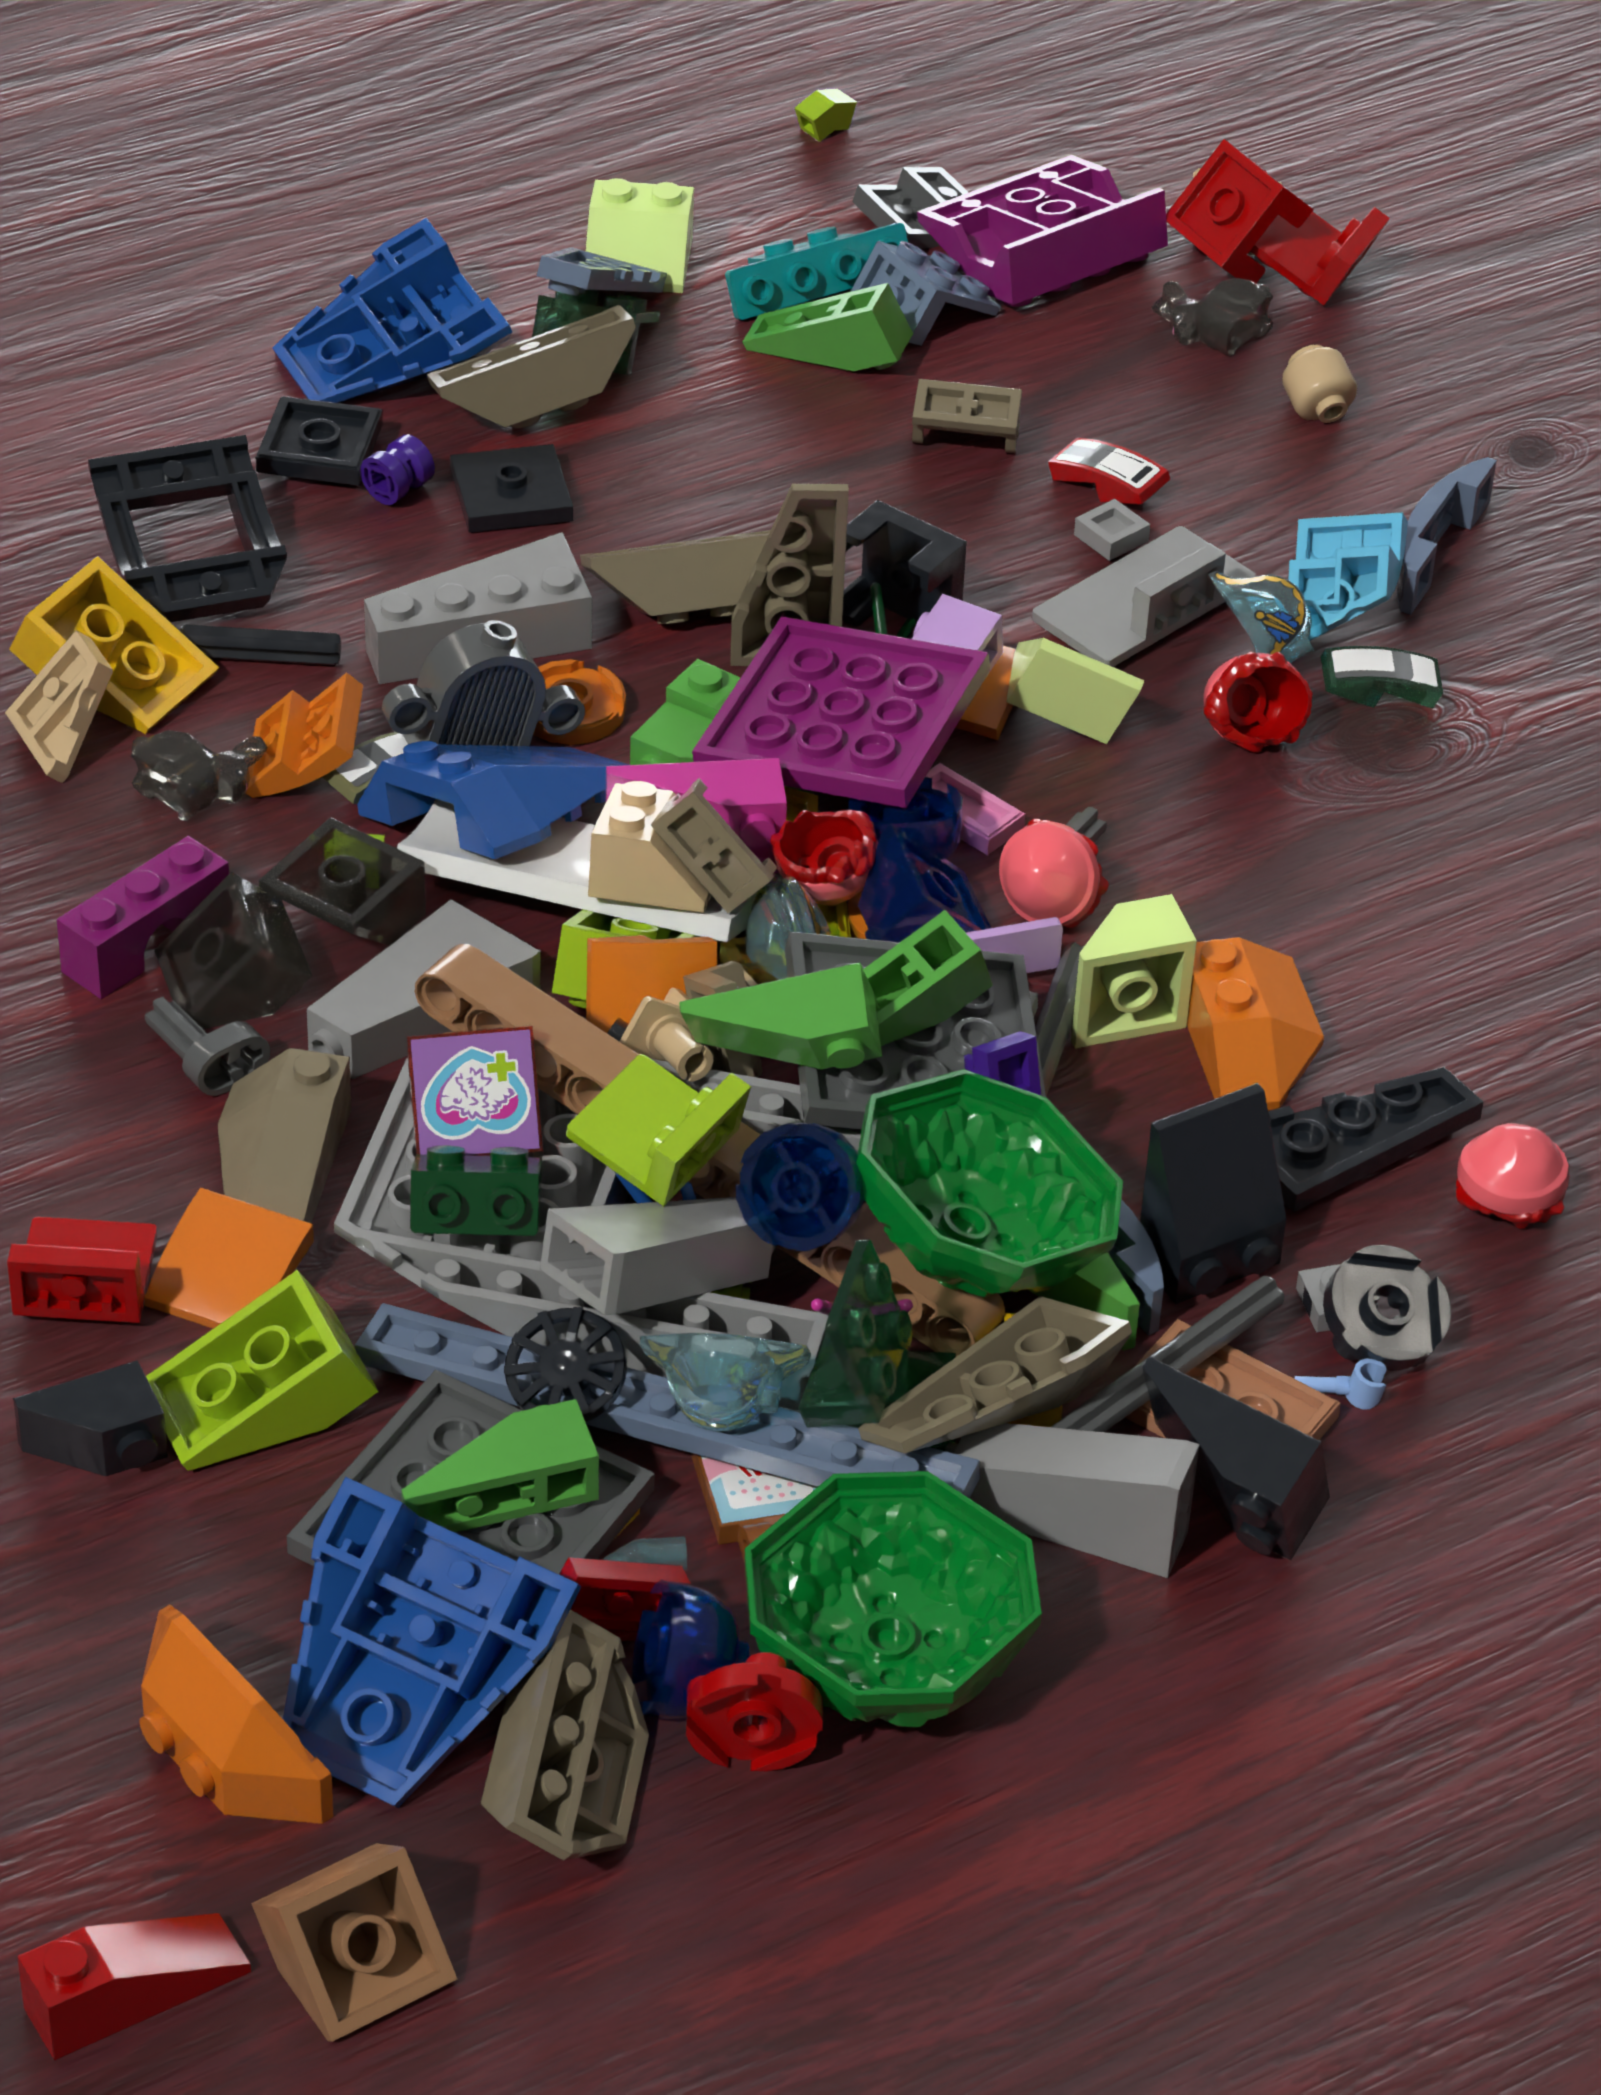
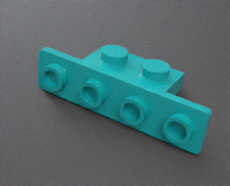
[725,223,908,320]

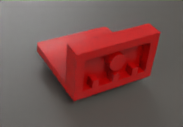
[1250,207,1390,306]
[7,1217,157,1323]

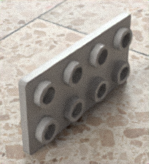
[1032,526,1256,667]

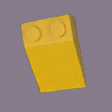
[9,556,219,734]

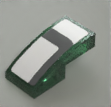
[1320,646,1443,709]

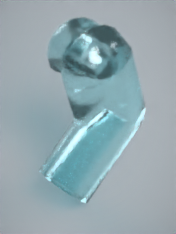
[603,1536,687,1570]

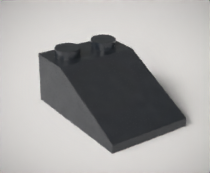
[1140,1083,1287,1304]
[1142,1356,1330,1560]

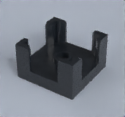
[842,500,967,639]

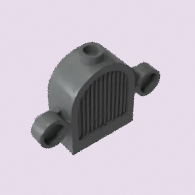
[382,620,585,746]

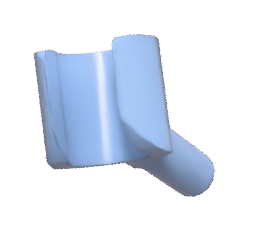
[1295,1358,1386,1410]

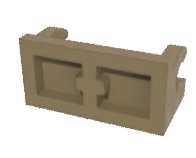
[912,379,1022,454]
[651,778,777,914]

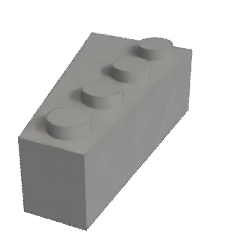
[364,532,592,684]

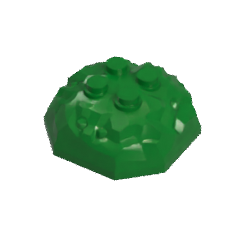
[855,1069,1123,1297]
[744,1471,1042,1727]

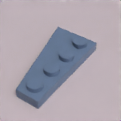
[537,247,667,296]

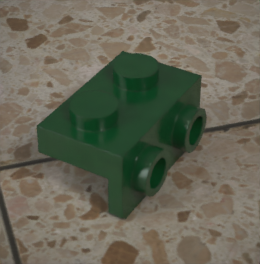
[410,1145,542,1236]

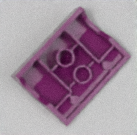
[917,155,1168,307]

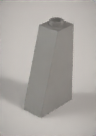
[307,900,540,1079]
[540,1197,777,1315]
[945,1423,1200,1578]

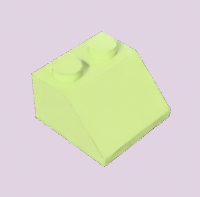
[586,178,694,293]
[1071,894,1197,1049]

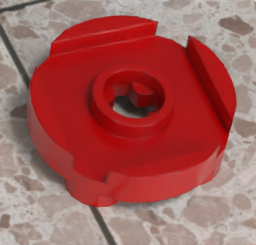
[686,1652,823,1772]

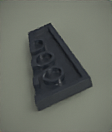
[1268,1067,1483,1212]

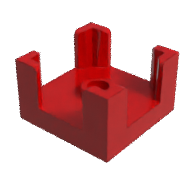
[1166,139,1314,289]

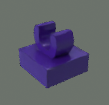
[964,1031,1041,1095]

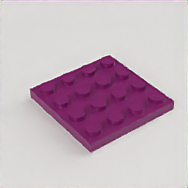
[692,616,990,808]

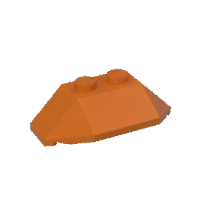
[1187,937,1324,1111]
[139,1605,334,1824]

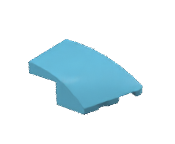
[1280,512,1408,653]

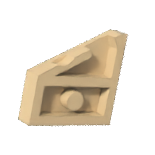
[5,630,113,783]

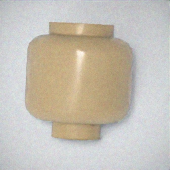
[1282,345,1357,423]

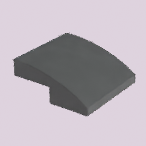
[852,167,968,250]

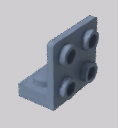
[851,241,1001,346]

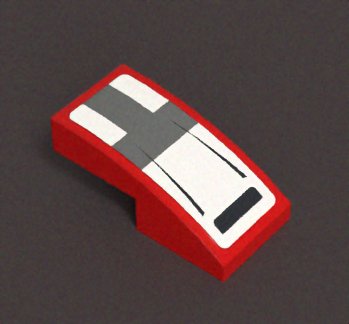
[1048,438,1171,504]

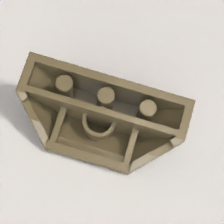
[427,305,636,428]
[580,530,771,624]
[481,1609,649,1861]

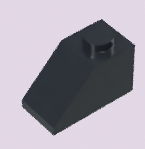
[13,1360,168,1476]

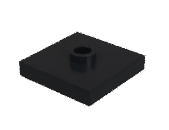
[255,396,383,486]
[450,444,573,533]

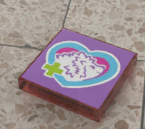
[406,1025,543,1156]

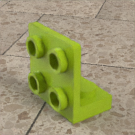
[566,1054,751,1207]

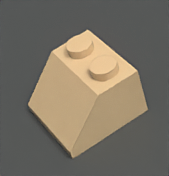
[588,781,711,913]

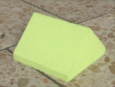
[1006,638,1144,744]

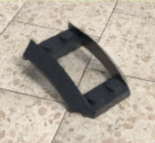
[88,435,287,623]

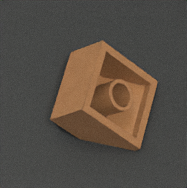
[251,1843,457,2042]

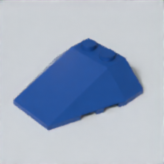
[272,218,513,403]
[357,741,629,859]
[283,1476,582,1808]

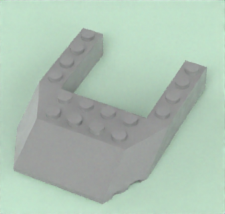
[334,1058,862,1413]

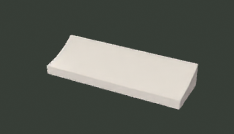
[395,799,764,942]

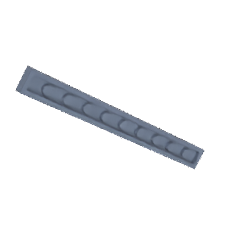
[355,1303,980,1498]

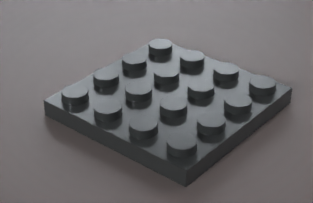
[785,932,1046,1129]
[286,1369,655,1574]

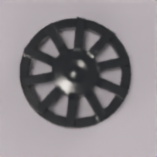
[504,1307,627,1422]

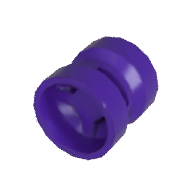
[360,434,435,505]

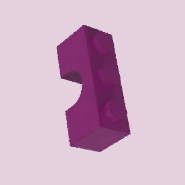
[57,835,232,1000]

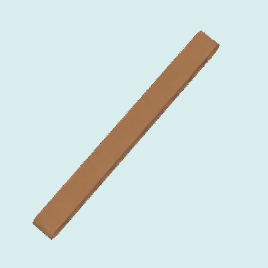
[414,944,1005,1360]

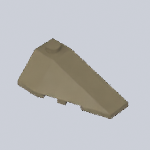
[730,484,849,666]
[218,1048,352,1272]
[858,1296,1132,1454]

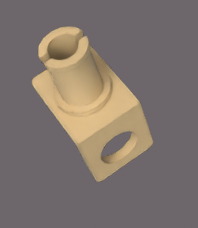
[619,987,713,1082]

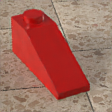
[17,1913,251,2060]

